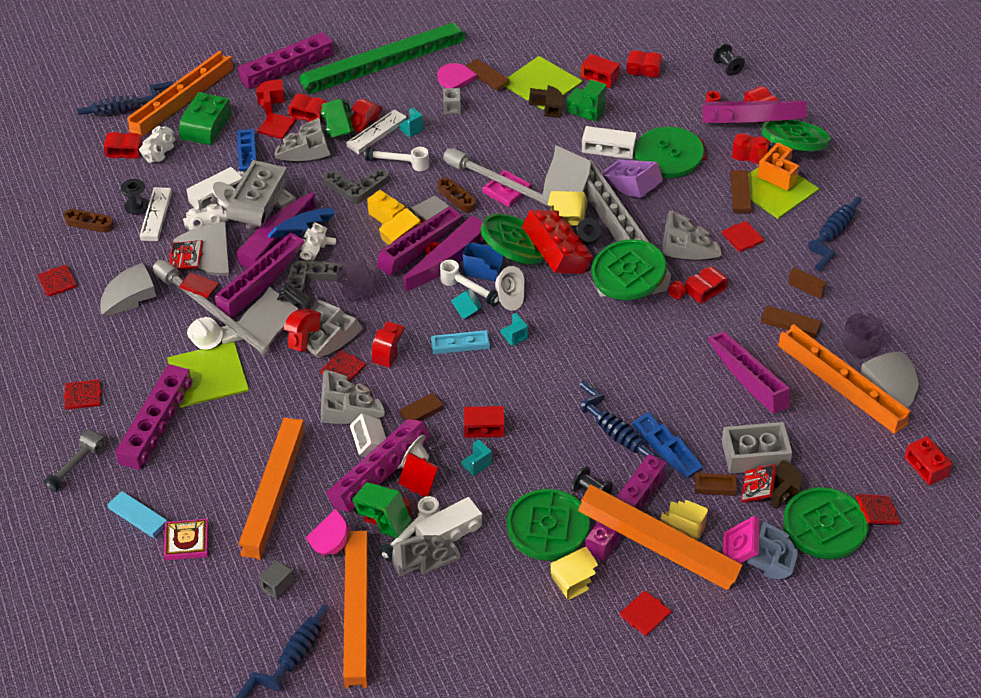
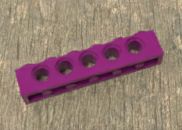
[238,32,334,90]
[115,364,193,470]
[326,419,431,512]
[586,454,666,562]

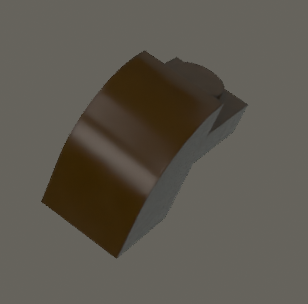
[528,85,563,118]
[770,460,802,509]

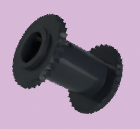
[713,44,745,76]
[120,179,149,215]
[575,217,601,244]
[277,279,315,309]
[571,466,613,494]

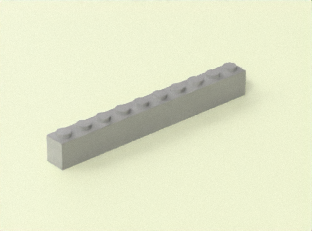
[584,160,671,295]

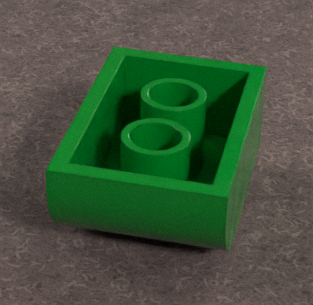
[179,92,231,146]

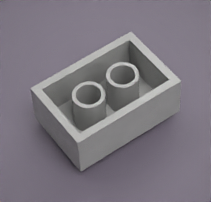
[722,422,792,474]

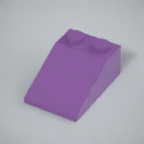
[601,159,663,198]

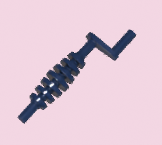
[77,81,173,116]
[808,197,862,271]
[579,380,656,457]
[236,604,330,698]

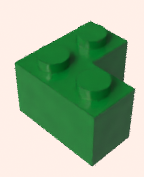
[566,80,606,122]
[321,99,354,138]
[352,482,411,538]

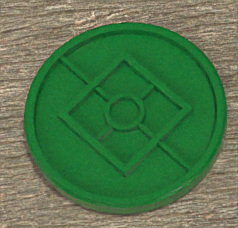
[762,119,831,151]
[634,127,704,178]
[480,214,545,264]
[592,239,667,300]
[783,487,868,559]
[507,489,590,561]

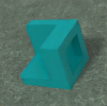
[399,107,423,138]
[451,288,482,319]
[500,313,528,346]
[461,439,492,476]

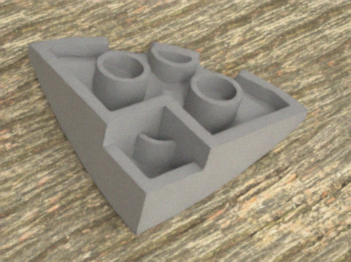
[275,118,330,161]
[662,210,721,260]
[173,222,229,276]
[100,263,156,317]
[307,299,363,358]
[860,352,919,409]
[321,370,384,424]
[392,535,460,576]

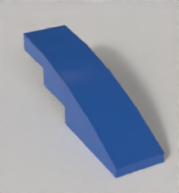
[237,129,257,172]
[268,208,335,238]
[632,412,703,478]

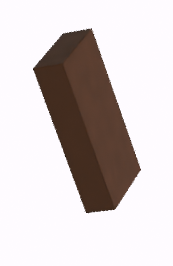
[788,267,827,299]
[400,392,444,421]
[695,473,737,496]

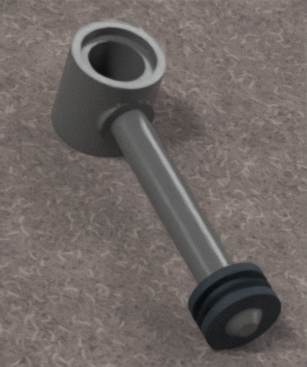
[43,429,108,492]

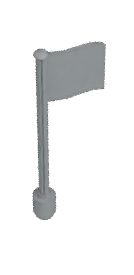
[443,145,591,207]
[153,260,298,355]

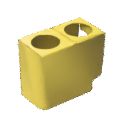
[548,191,588,225]
[661,500,708,541]
[551,547,598,600]

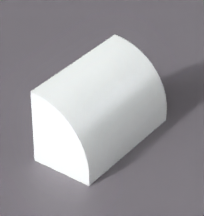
[350,413,386,457]

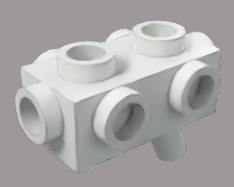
[139,126,176,163]
[183,204,228,231]
[299,222,336,262]

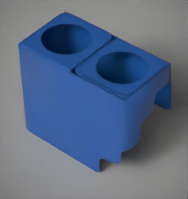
[463,243,503,282]

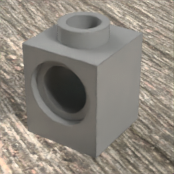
[443,88,461,115]

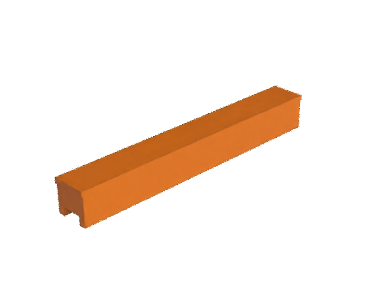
[127,51,234,137]
[778,324,910,434]
[239,417,305,560]
[578,484,742,591]
[343,531,368,688]

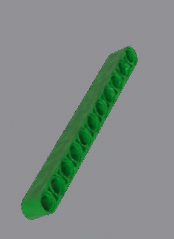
[299,23,465,94]

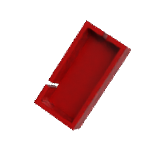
[522,209,593,274]

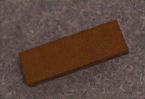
[465,59,510,92]
[730,170,751,213]
[761,305,821,338]

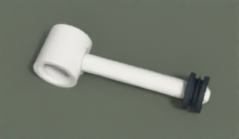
[365,147,429,171]
[440,260,499,306]
[379,496,440,561]

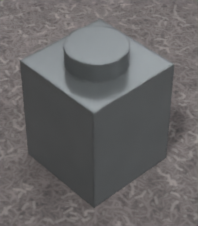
[259,560,294,600]

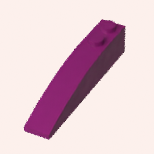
[702,100,807,123]
[237,192,316,268]
[377,206,463,276]
[403,216,486,291]
[215,233,305,318]
[708,331,790,414]

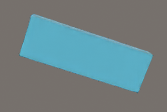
[431,330,490,354]
[107,491,167,538]

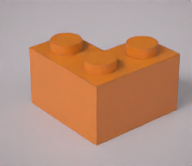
[758,142,799,191]

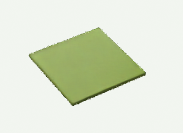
[506,56,583,110]
[748,167,819,219]
[167,342,249,408]

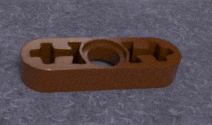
[437,177,476,213]
[63,209,114,233]

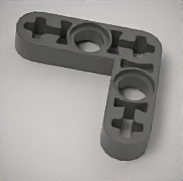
[323,169,388,203]
[288,261,344,305]

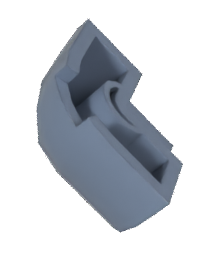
[747,522,797,579]

